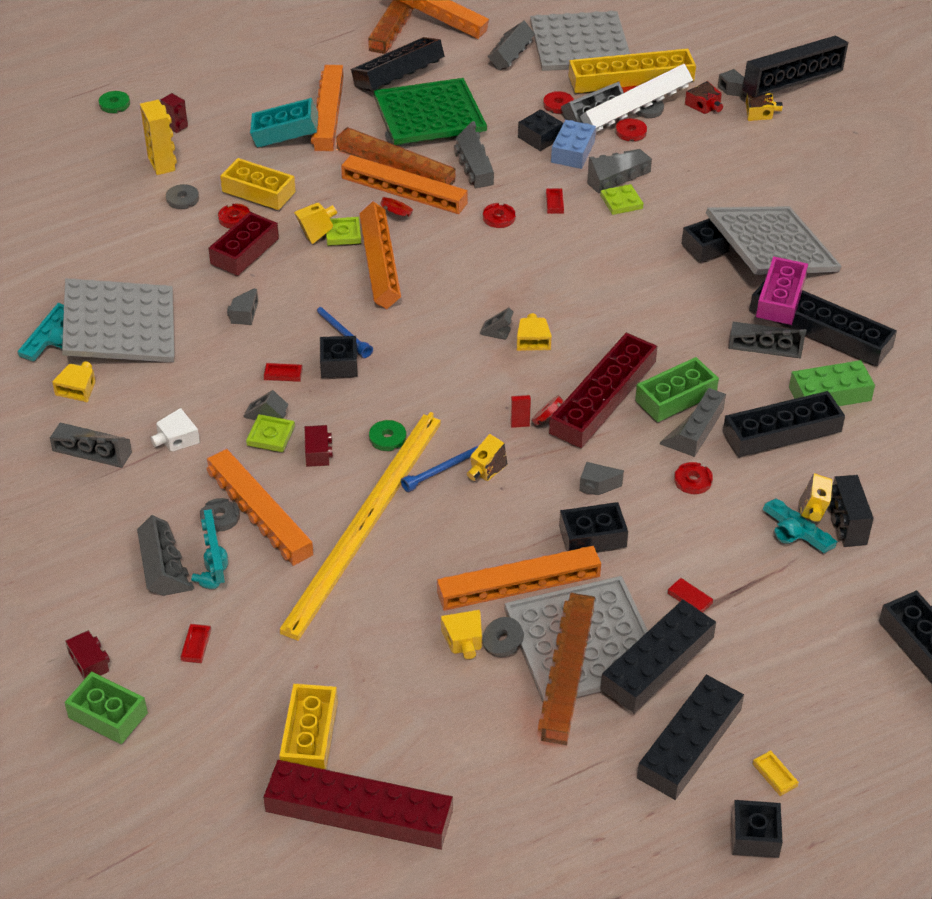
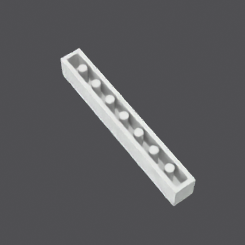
[580,64,693,133]

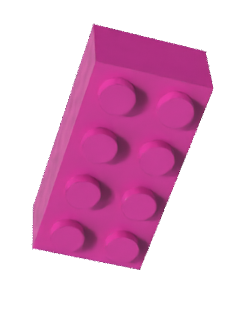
[756,256,808,325]

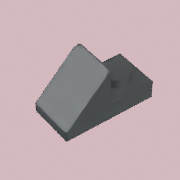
[480,307,514,340]

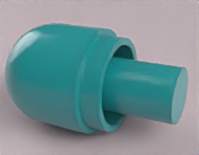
[191,572,220,589]

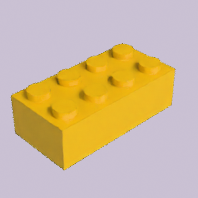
[140,99,177,175]
[220,158,296,210]
[279,683,338,770]

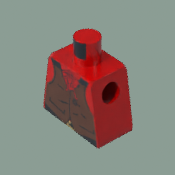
[685,81,723,114]

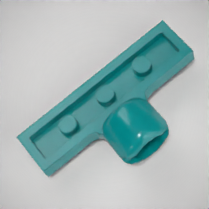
[17,303,64,362]
[762,498,838,553]
[201,509,229,584]

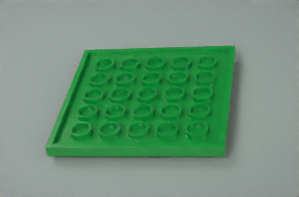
[374,78,487,145]

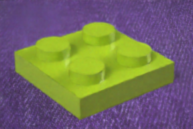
[600,184,644,215]
[326,217,361,245]
[246,414,295,452]

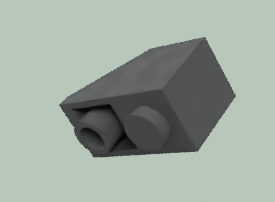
[718,69,747,97]

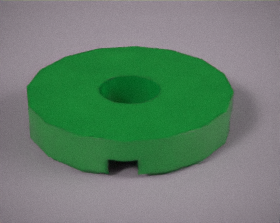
[98,91,130,113]
[369,420,407,451]

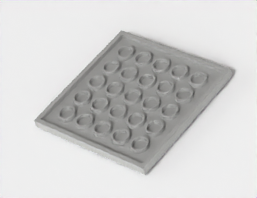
[530,11,630,71]
[706,206,842,275]
[62,278,174,362]
[504,576,648,706]

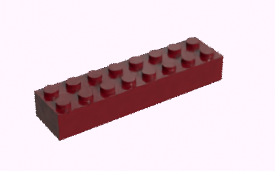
[549,332,658,449]
[263,759,453,850]

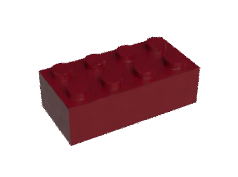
[208,211,279,276]

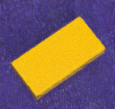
[752,750,799,796]

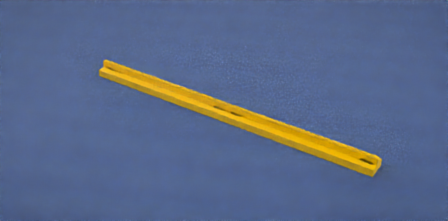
[280,412,441,641]

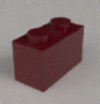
[160,93,188,133]
[304,425,333,467]
[65,630,110,679]

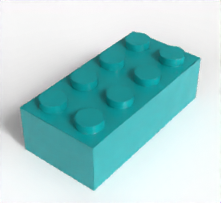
[250,98,318,148]

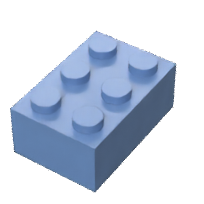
[551,120,596,169]

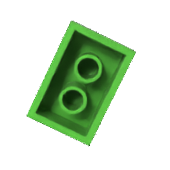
[64,671,148,745]

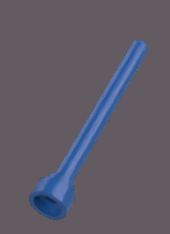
[317,307,373,358]
[401,446,478,492]

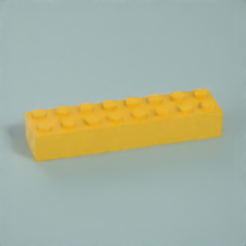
[568,48,696,93]

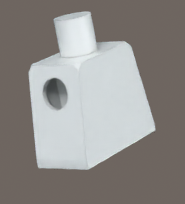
[150,408,200,451]

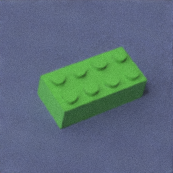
[635,357,719,422]
[789,360,875,406]

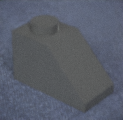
[227,288,259,325]
[243,390,289,420]
[579,462,624,495]

